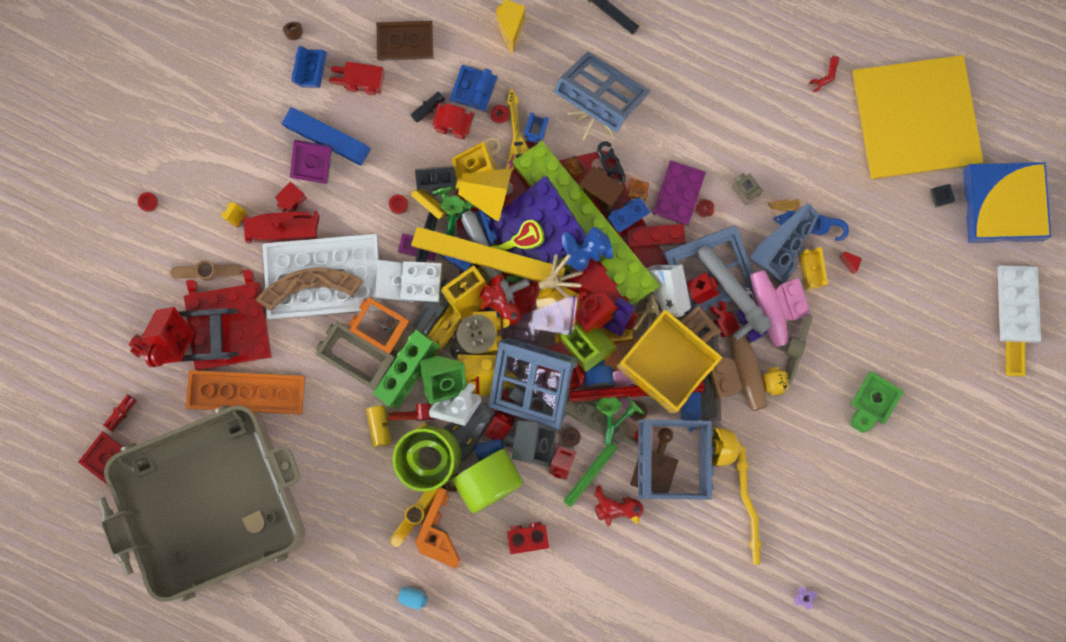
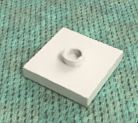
[375,260,414,303]

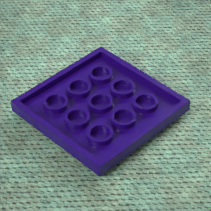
[488,176,587,282]

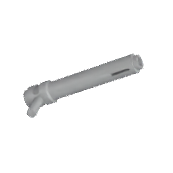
[461,211,530,303]
[698,245,773,340]

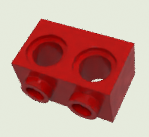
[507,522,549,555]

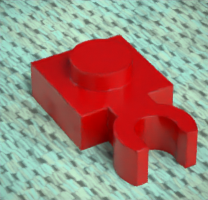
[710,301,740,338]

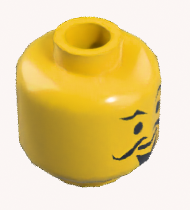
[763,367,789,396]

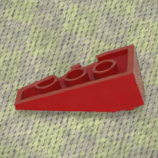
[566,259,639,330]

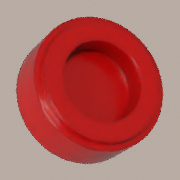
[138,192,158,212]
[389,194,408,214]

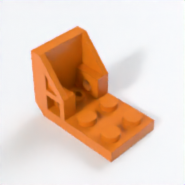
[415,487,461,569]

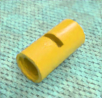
[366,405,392,447]

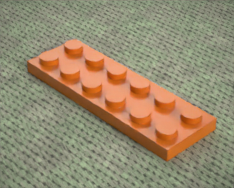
[186,370,305,415]

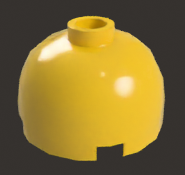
[712,428,742,467]

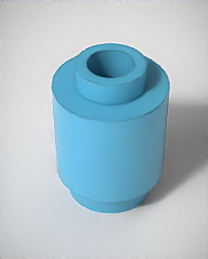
[398,586,428,611]

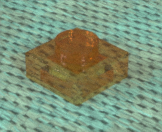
[562,156,586,180]
[628,178,649,201]

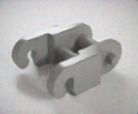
[374,316,400,334]

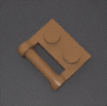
[681,305,722,343]

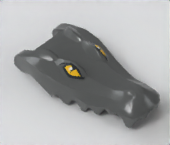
[429,402,495,462]

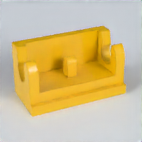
[799,247,828,290]

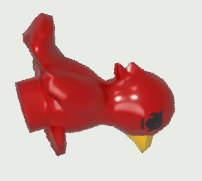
[479,274,521,328]
[594,485,644,526]

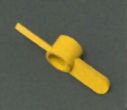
[390,488,439,547]

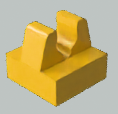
[221,202,248,228]

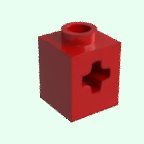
[275,181,307,212]
[686,272,720,304]

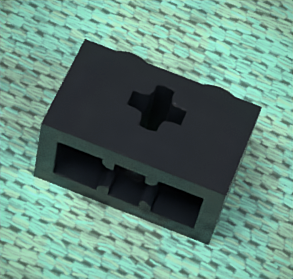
[415,166,455,189]

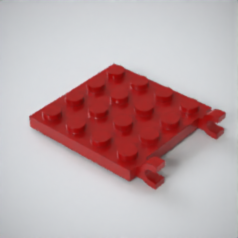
[184,269,272,371]

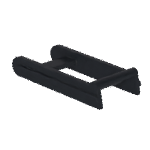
[179,308,239,362]

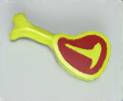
[490,220,545,251]

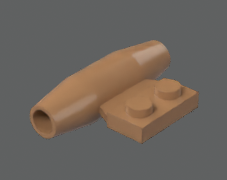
[710,335,767,411]

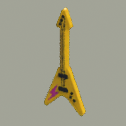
[506,89,529,173]

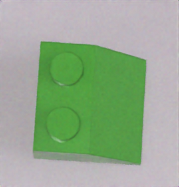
[420,356,466,404]

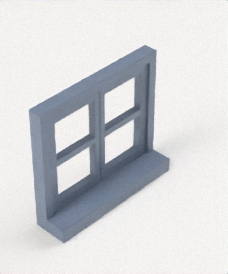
[553,51,650,132]
[662,226,753,315]
[488,337,578,429]

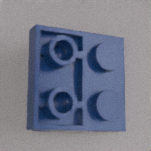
[450,65,498,112]

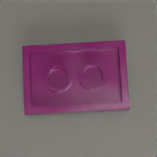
[652,160,706,226]

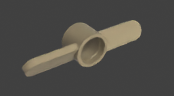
[785,314,813,384]

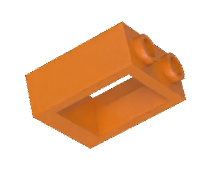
[349,297,410,354]

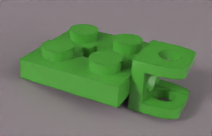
[850,371,904,433]

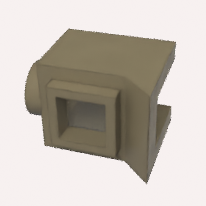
[732,173,764,205]

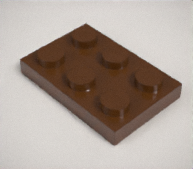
[376,21,434,61]

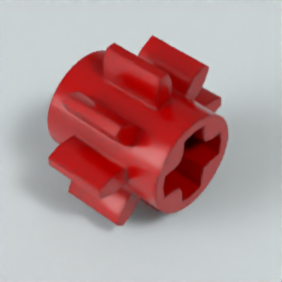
[129,334,149,358]

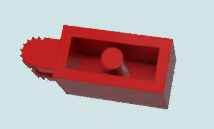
[329,61,385,95]

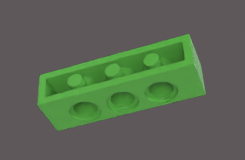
[373,330,441,409]

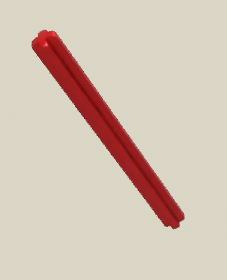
[570,381,705,402]

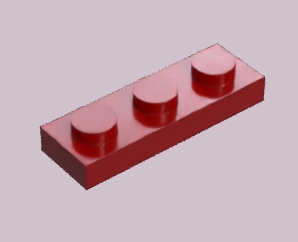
[627,224,686,248]

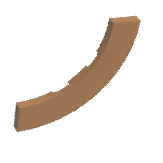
[256,268,363,312]

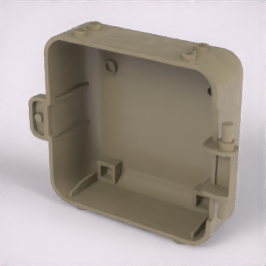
[98,405,305,602]

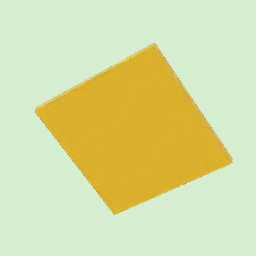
[852,55,984,180]

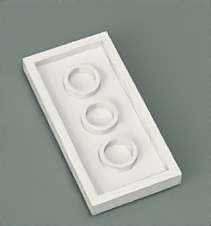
[997,265,1041,343]

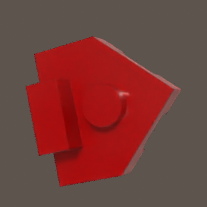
[575,292,618,333]

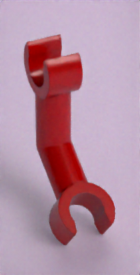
[808,56,839,93]

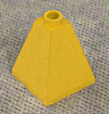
[456,169,512,221]

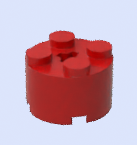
[432,103,475,140]

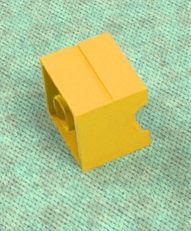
[616,310,723,414]

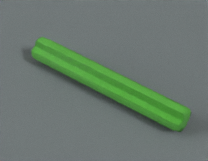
[564,443,618,507]

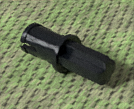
[411,91,445,122]

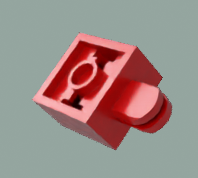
[141,307,195,368]

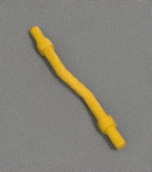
[737,447,762,565]

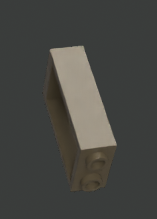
[316,322,396,391]

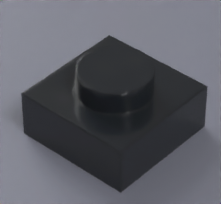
[930,184,956,208]

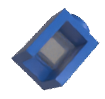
[524,113,549,143]

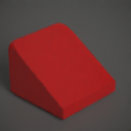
[839,251,862,274]

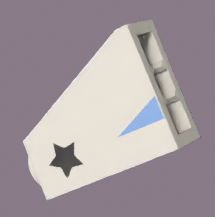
[646,265,691,317]

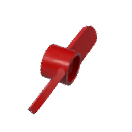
[388,403,437,421]

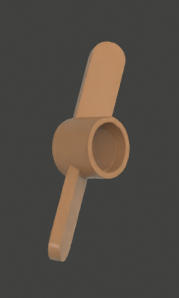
[170,260,243,281]

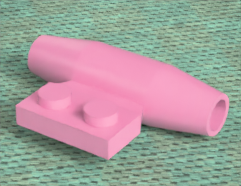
[750,270,811,347]

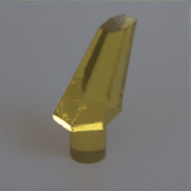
[768,199,800,211]

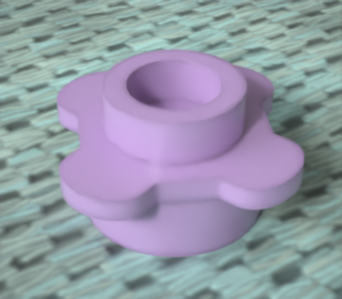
[794,587,817,610]

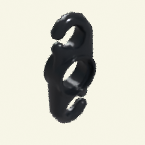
[597,141,626,184]

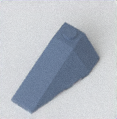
[749,203,819,284]

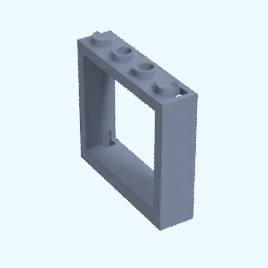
[638,419,714,500]

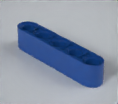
[281,107,371,166]

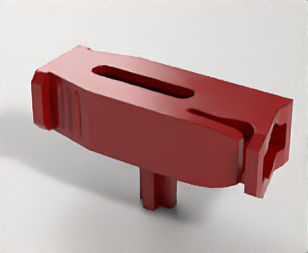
[244,211,320,244]

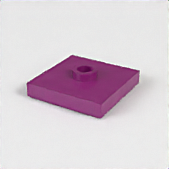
[290,140,332,184]

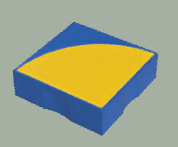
[963,162,1051,243]

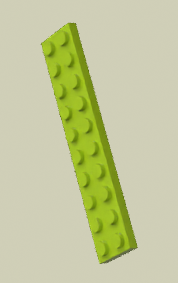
[512,141,660,306]

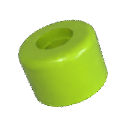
[393,426,461,492]
[451,448,524,514]

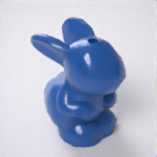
[562,227,613,271]

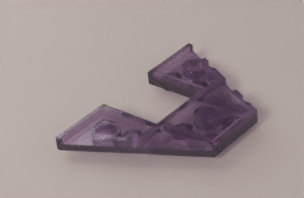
[501,296,577,409]

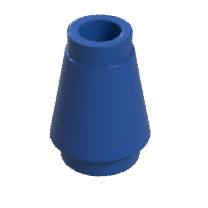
[474,439,505,461]

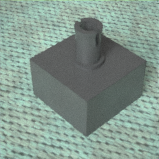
[504,420,557,467]

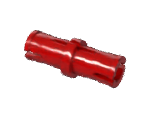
[103,394,137,432]

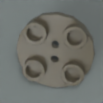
[457,315,496,354]

